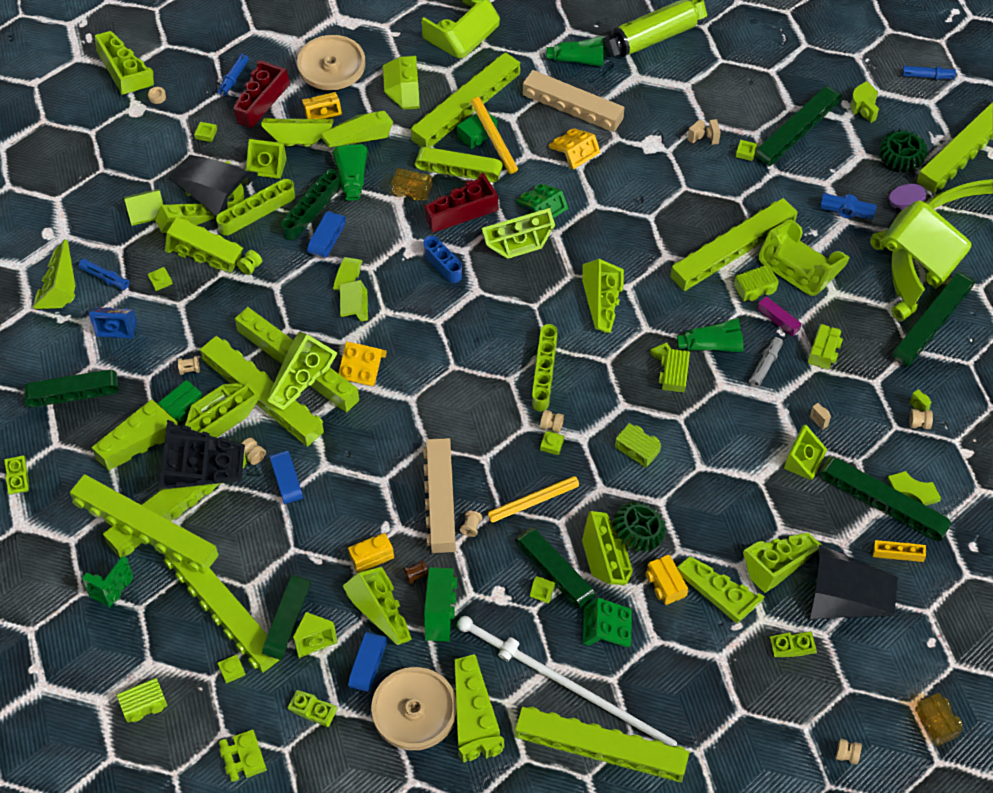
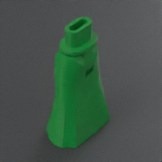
[547,36,603,67]
[333,144,368,201]
[677,318,743,352]

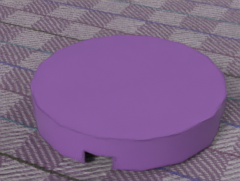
[889,184,926,210]

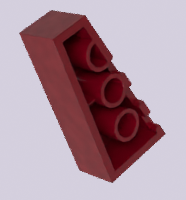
[233,60,290,129]
[424,173,499,233]

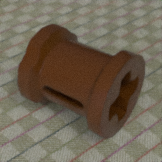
[403,560,429,584]

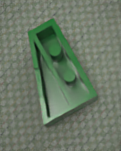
[424,567,458,642]

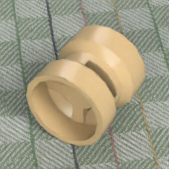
[909,409,933,429]
[540,410,564,433]
[241,438,266,465]
[835,738,862,765]

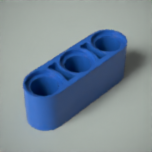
[307,211,346,258]
[423,236,462,283]
[269,450,303,504]
[348,632,387,693]

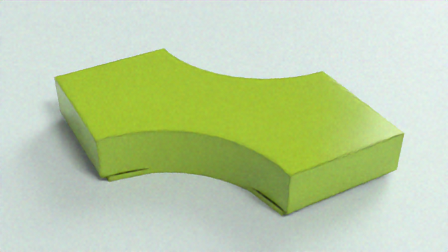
[887,471,941,506]

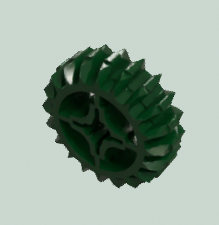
[879,129,927,172]
[612,500,667,553]

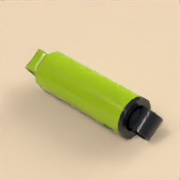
[602,0,707,57]

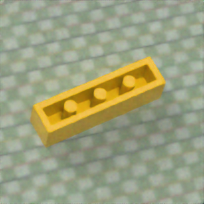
[873,540,926,562]

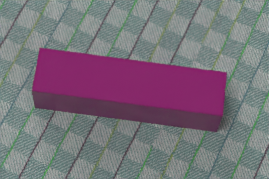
[757,296,802,337]

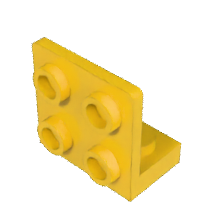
[549,128,601,169]
[339,341,387,386]

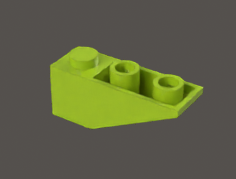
[155,204,215,233]

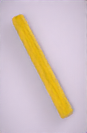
[471,97,518,174]
[488,476,579,522]

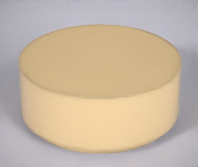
[148,87,166,104]

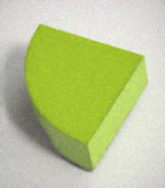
[650,343,671,361]

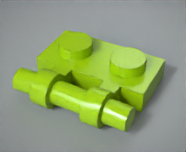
[219,730,267,782]

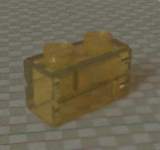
[392,168,432,201]
[915,693,963,746]

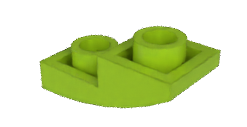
[333,257,362,292]
[4,456,29,495]
[770,631,817,657]
[288,690,338,727]
[458,736,504,763]

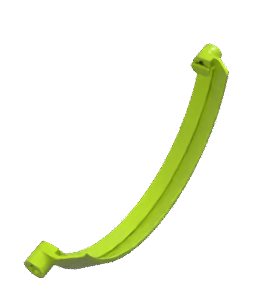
[891,179,993,322]

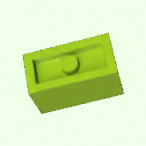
[340,280,368,322]

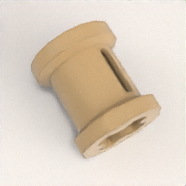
[178,356,200,375]
[460,510,483,537]

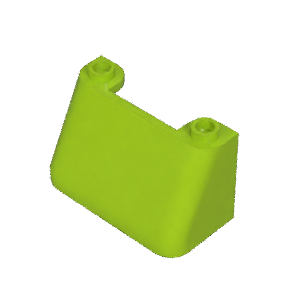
[881,200,972,289]
[759,219,850,296]

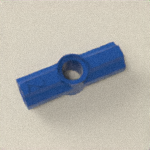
[820,193,877,220]

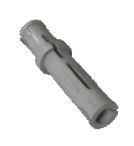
[749,337,784,387]

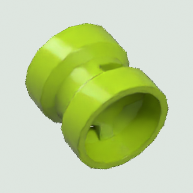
[237,250,262,275]

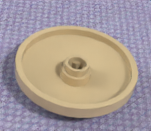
[297,35,365,90]
[371,667,457,750]

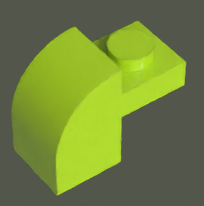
[850,81,879,123]

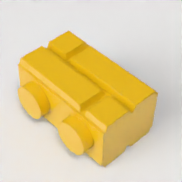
[302,92,342,119]
[348,532,394,574]
[646,555,688,605]

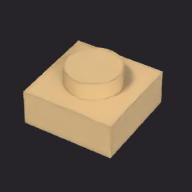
[687,119,705,144]
[706,119,721,145]
[810,403,831,430]

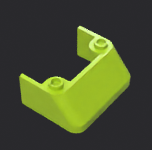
[422,0,500,58]

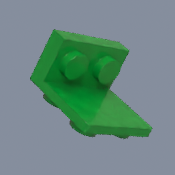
[516,184,568,218]
[82,556,133,608]
[583,598,632,648]

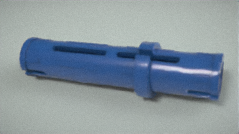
[217,54,249,96]
[902,65,956,80]
[78,258,129,290]

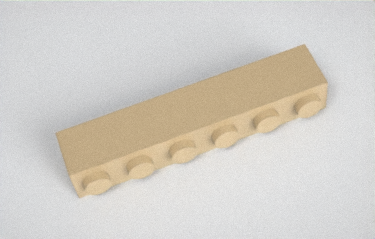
[523,70,624,132]
[423,438,456,553]

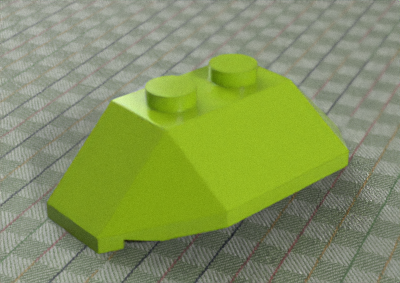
[383,55,420,109]
[262,118,334,146]
[481,208,555,259]
[185,382,260,438]
[582,511,633,586]

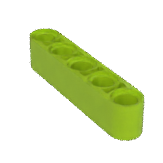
[415,147,503,182]
[216,179,295,235]
[532,324,557,412]

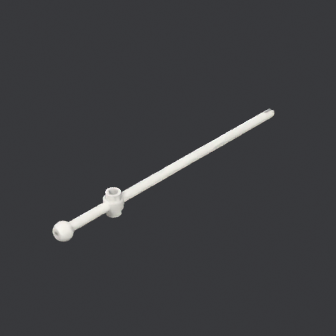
[457,616,677,747]

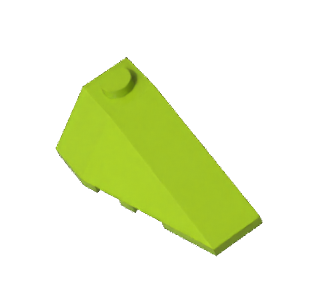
[321,111,393,147]
[33,239,76,309]
[582,259,624,334]
[267,331,337,410]
[743,533,823,593]
[343,567,412,645]

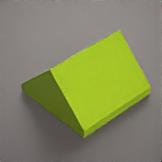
[246,139,287,179]
[124,189,163,226]
[784,424,828,480]
[293,612,338,658]

